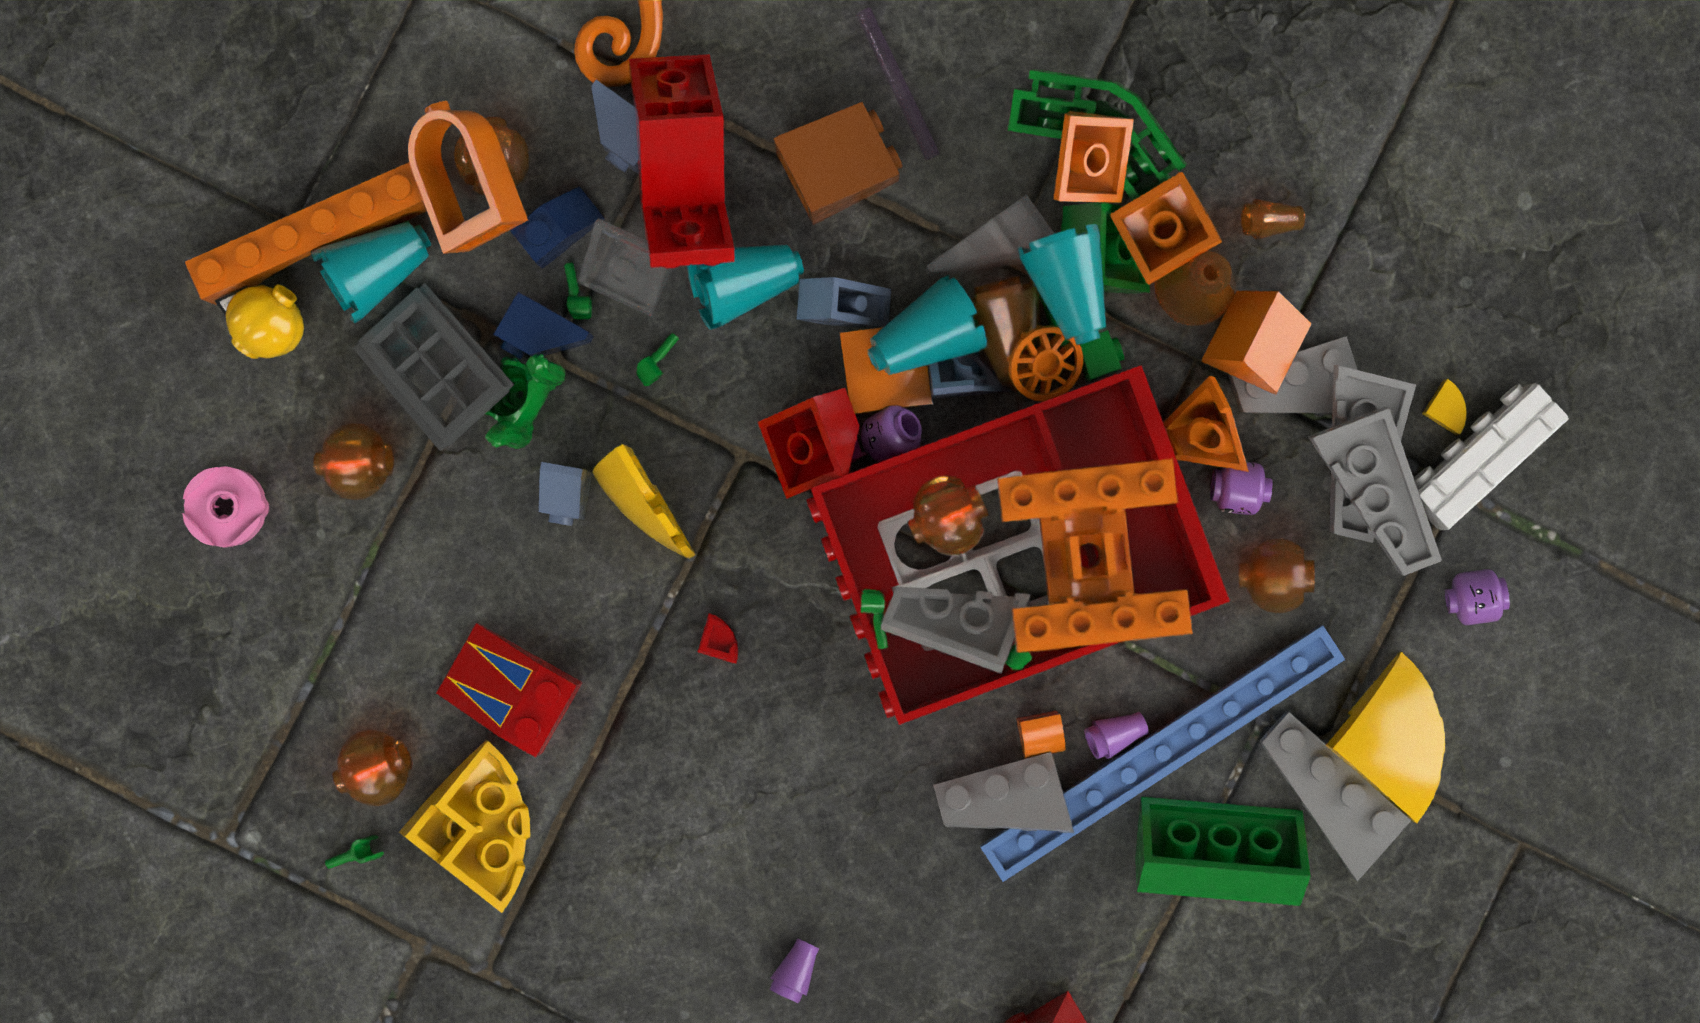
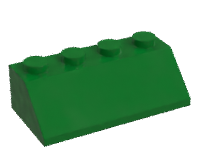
[1135,797,1311,906]

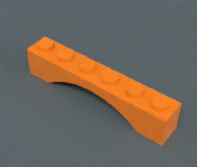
[185,162,427,305]

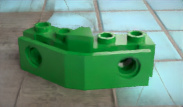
[1008,69,1187,201]

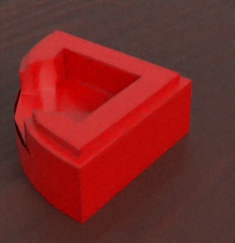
[697,613,739,664]

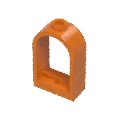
[408,101,528,254]

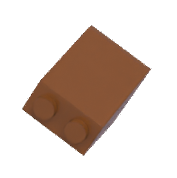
[773,102,903,225]

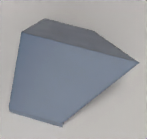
[928,352,1011,399]

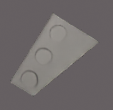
[1228,336,1358,414]
[881,587,1030,673]
[933,752,1074,833]

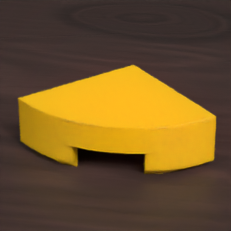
[1422,379,1466,435]

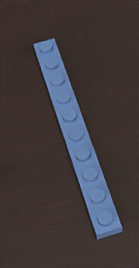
[980,625,1345,882]

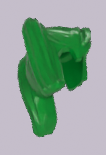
[485,354,565,449]

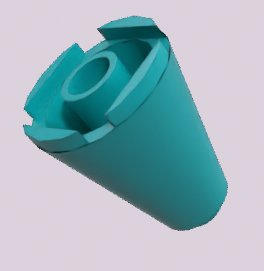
[311,221,432,323]
[1018,224,1106,345]
[687,245,804,330]
[867,275,987,375]

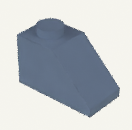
[591,80,639,174]
[797,277,891,329]
[539,462,593,526]

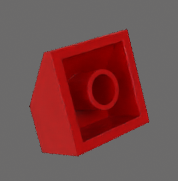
[758,388,860,499]

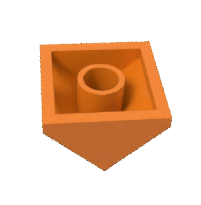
[1053,111,1134,203]
[1110,172,1222,285]
[1201,291,1311,395]

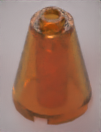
[1154,248,1236,326]
[970,276,1040,391]

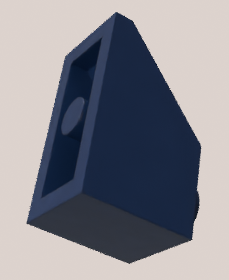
[510,186,605,269]
[494,292,594,359]

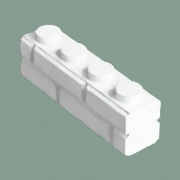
[1414,383,1568,530]

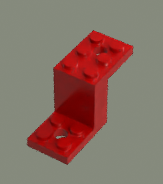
[629,54,735,269]

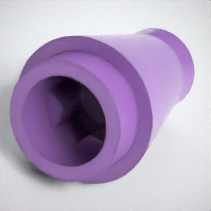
[1084,712,1149,759]
[770,938,819,1003]

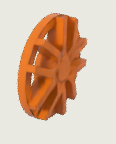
[1007,325,1083,401]

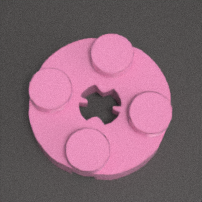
[182,466,269,548]

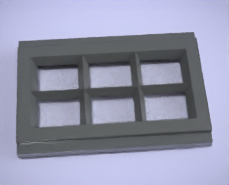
[353,283,514,451]

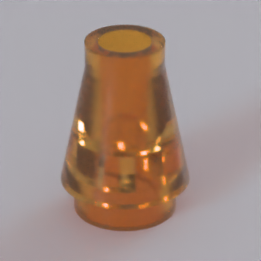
[1241,199,1305,240]

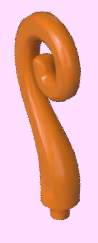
[574,0,663,87]

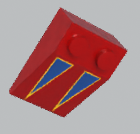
[436,623,583,758]

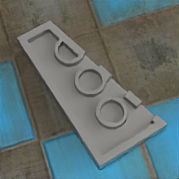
[1330,365,1416,543]
[1308,407,1442,576]
[1259,711,1411,882]

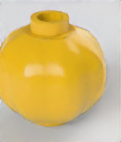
[226,285,304,359]

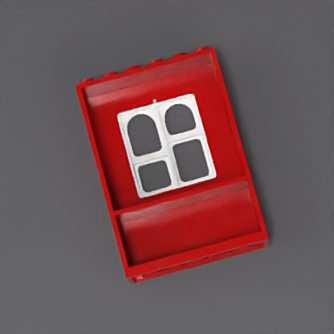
[806,365,1230,725]

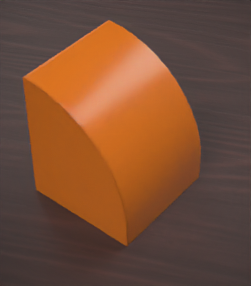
[1016,711,1065,759]

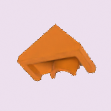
[1163,376,1249,472]

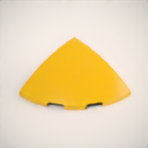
[592,444,696,559]
[1326,652,1445,823]
[399,740,530,913]

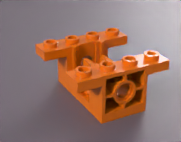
[997,459,1192,653]

